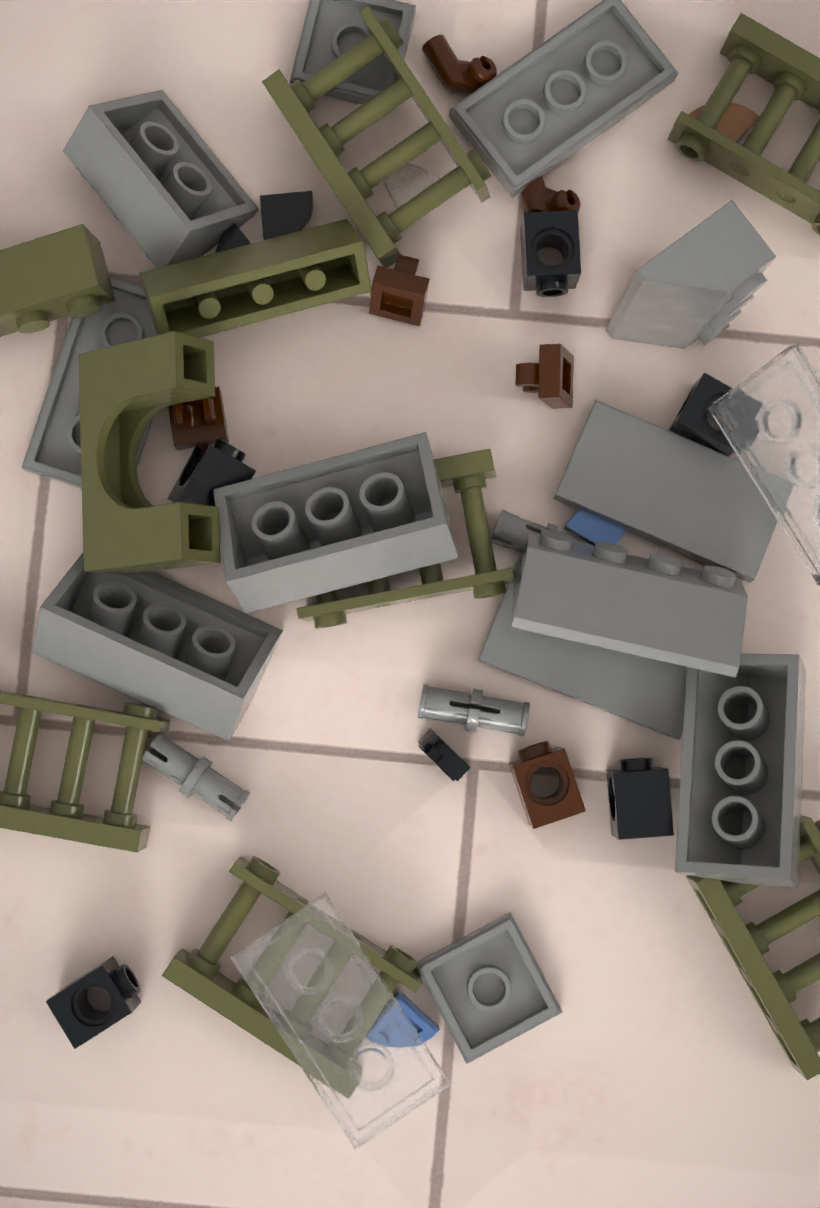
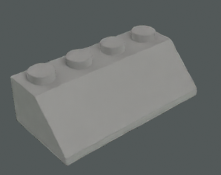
[605,200,776,349]
[213,432,459,614]
[511,530,748,678]
[31,553,283,741]
[675,653,806,887]

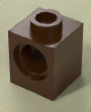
[509,741,586,829]

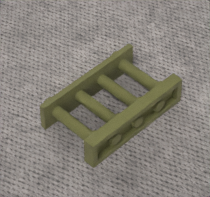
[262,6,491,268]
[667,13,820,235]
[297,449,516,629]
[0,690,170,853]
[687,815,820,1081]
[162,856,422,1098]

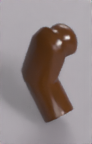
[422,35,497,94]
[520,176,581,212]

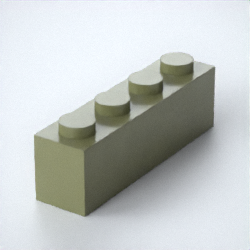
[139,219,372,337]
[0,224,116,337]

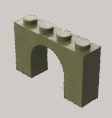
[78,331,221,575]

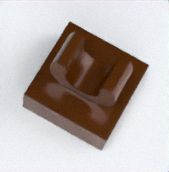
[369,254,430,326]
[515,344,574,409]
[168,386,229,450]

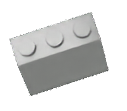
[63,90,259,268]

